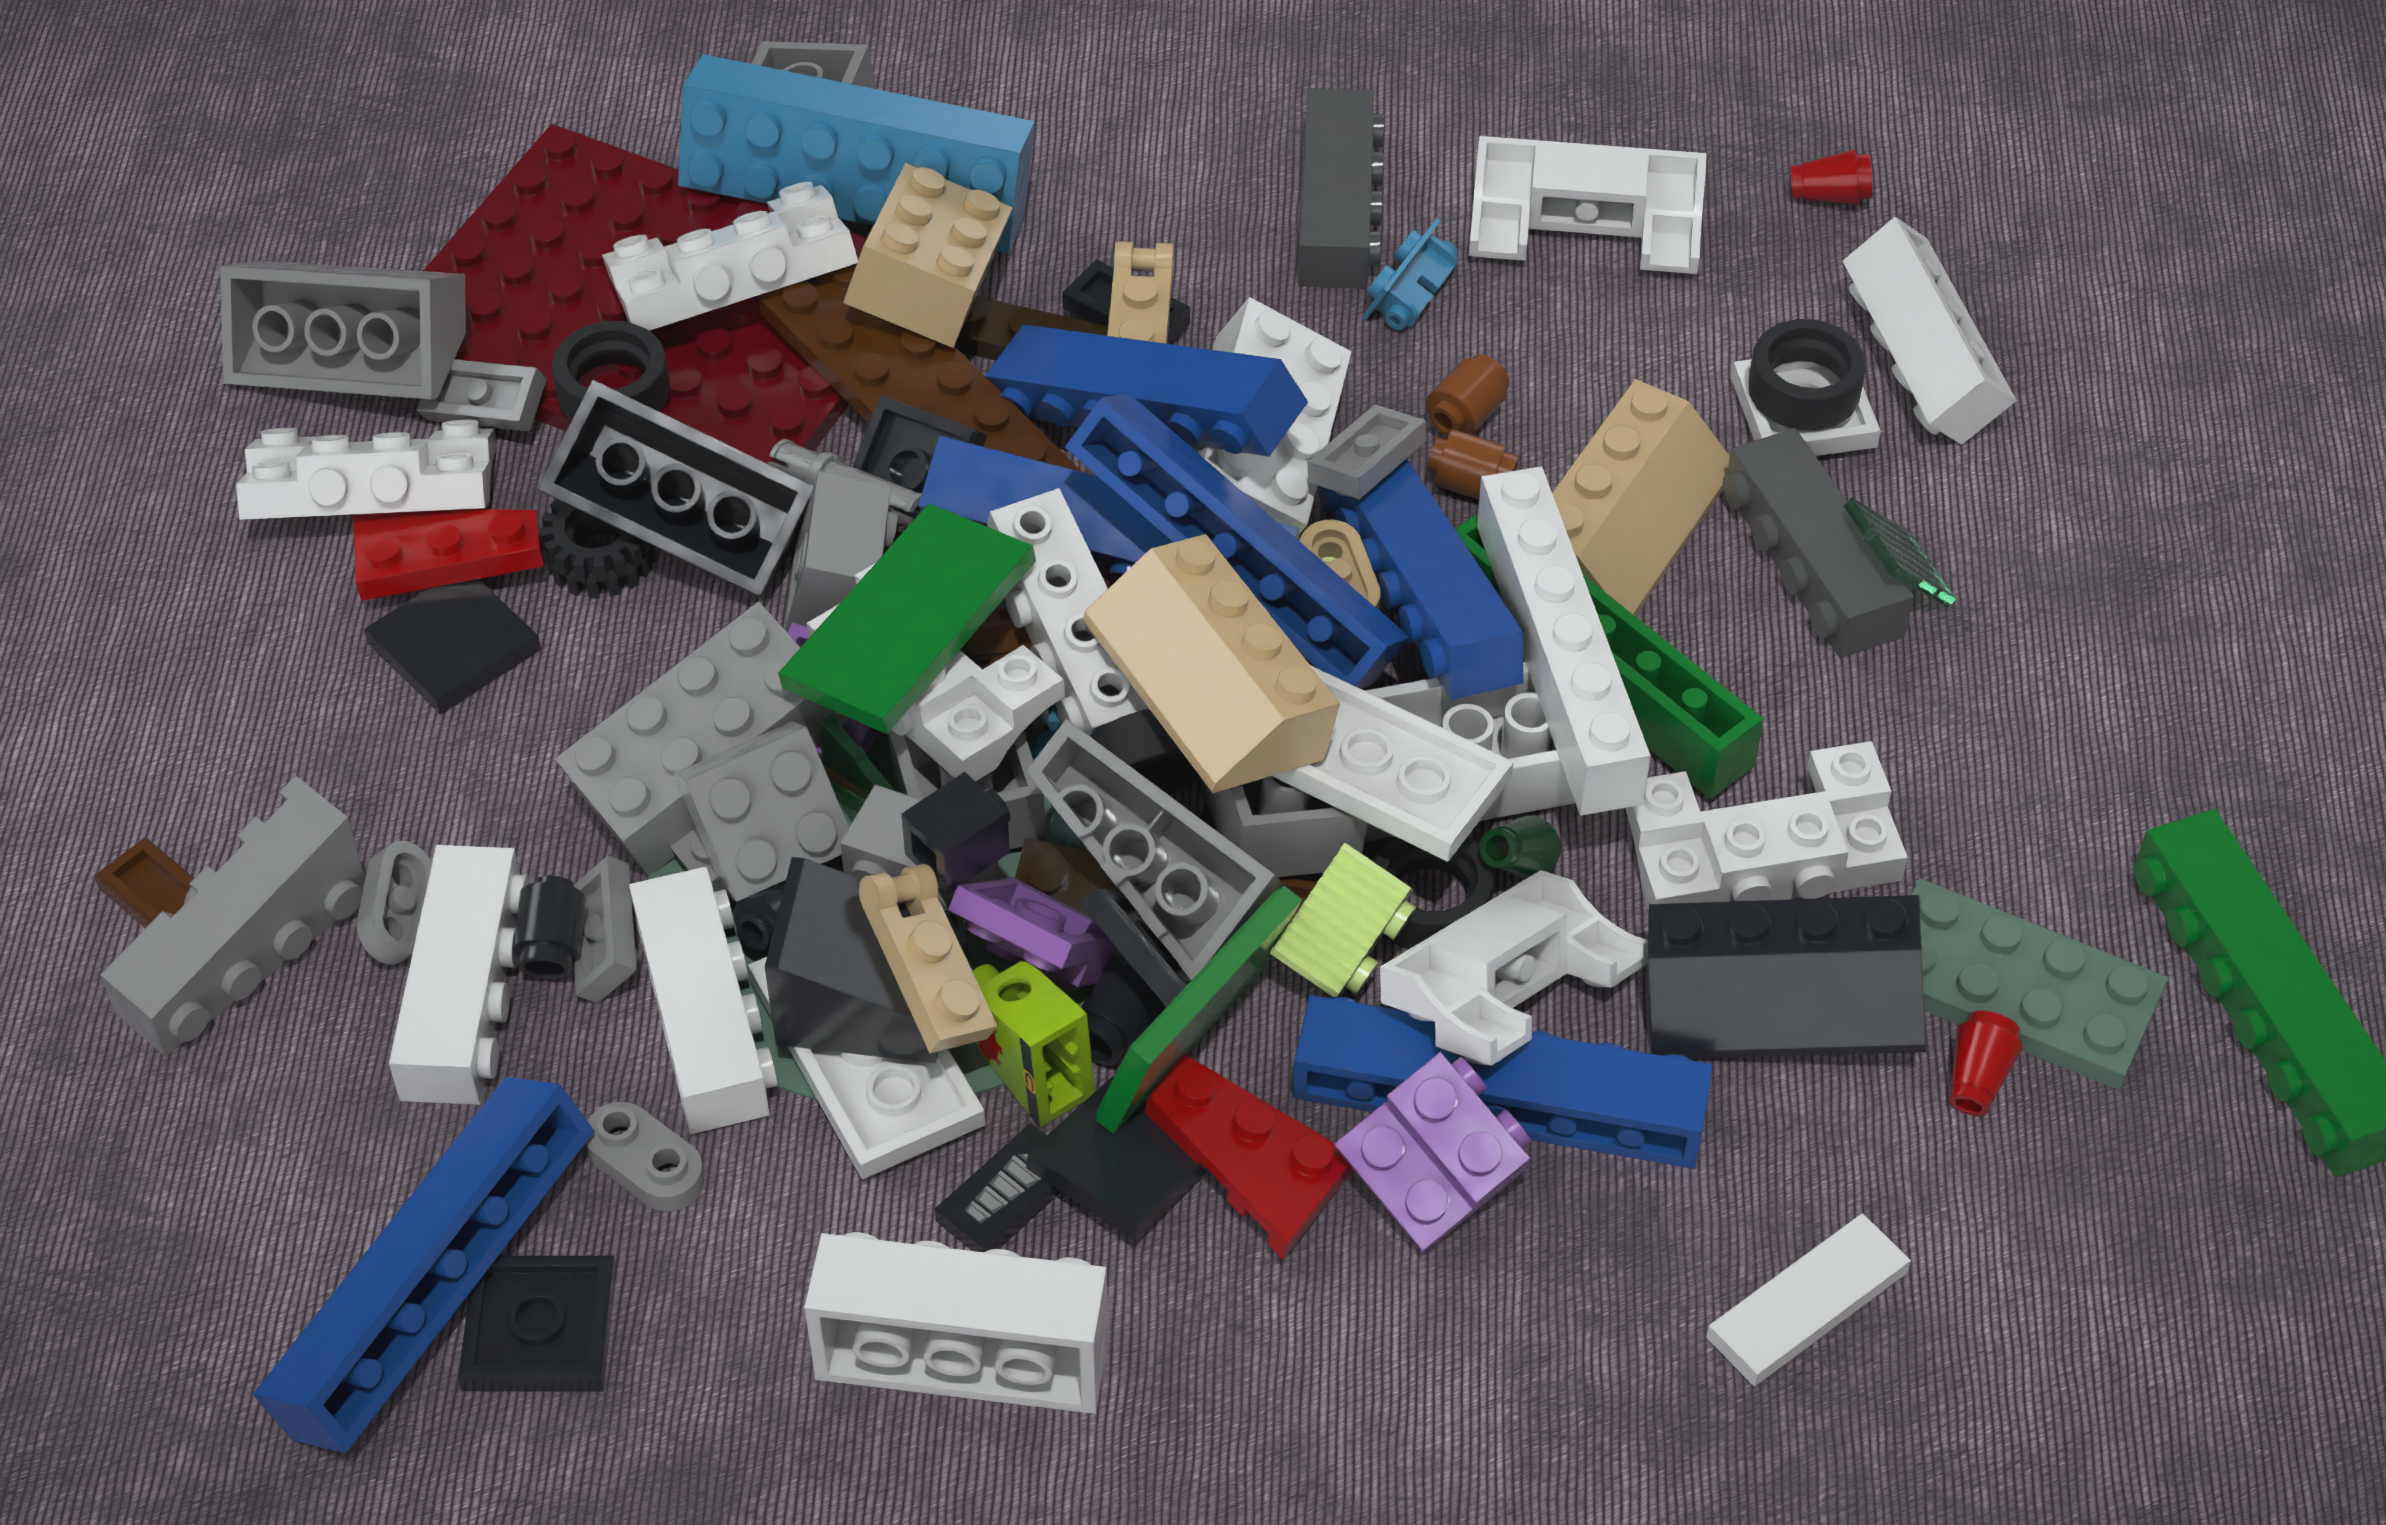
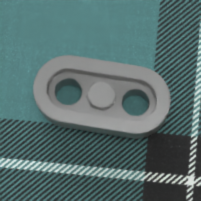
[357,841,432,965]
[586,1102,705,1212]

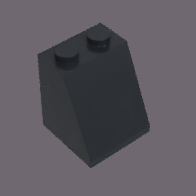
[764,857,968,1063]

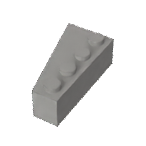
[1026,719,1286,980]
[100,775,365,1057]

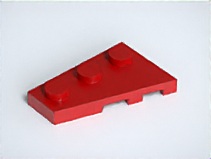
[353,509,544,601]
[1144,1054,1353,1260]

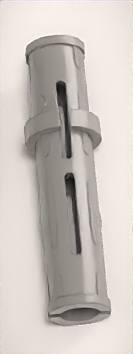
[768,439,922,528]

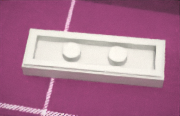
[1706,1213,1911,1387]

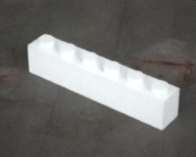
[1477,466,1651,816]

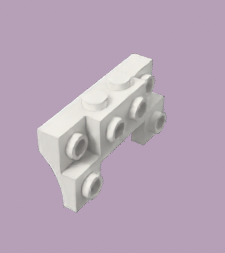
[1469,136,1706,274]
[602,182,858,331]
[236,420,497,520]
[806,564,1065,782]
[1625,741,1908,910]
[1380,870,1648,1066]

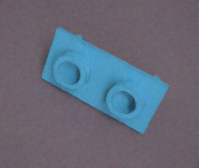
[1361,218,1458,330]

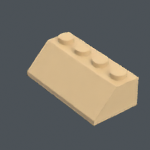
[1552,379,1730,616]
[1083,534,1340,793]

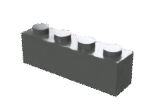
[1299,88,1385,289]
[1723,428,1914,659]

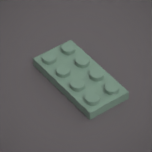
[1911,878,2169,1090]

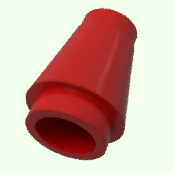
[1791,149,1873,205]
[1949,1010,2023,1116]

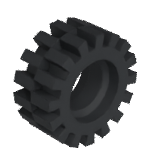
[540,500,656,599]

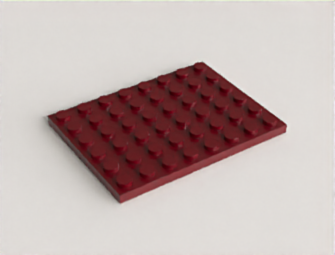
[423,124,867,466]

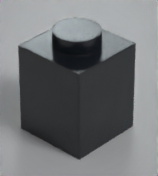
[901,772,1011,895]

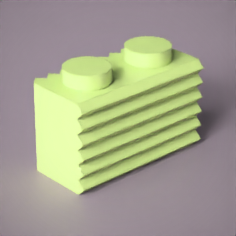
[1270,843,1416,997]

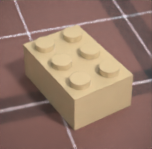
[843,163,1013,348]

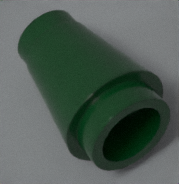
[1480,816,1561,880]

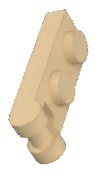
[1107,241,1174,344]
[859,864,998,1053]

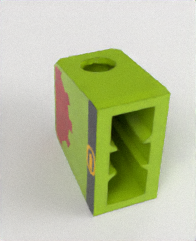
[972,962,1095,1128]

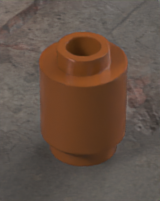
[1426,354,1509,436]
[1427,429,1520,500]

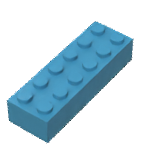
[678,54,1035,253]

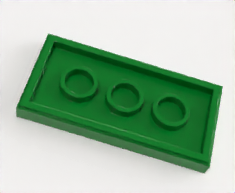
[778,503,1036,734]
[1095,886,1302,1134]

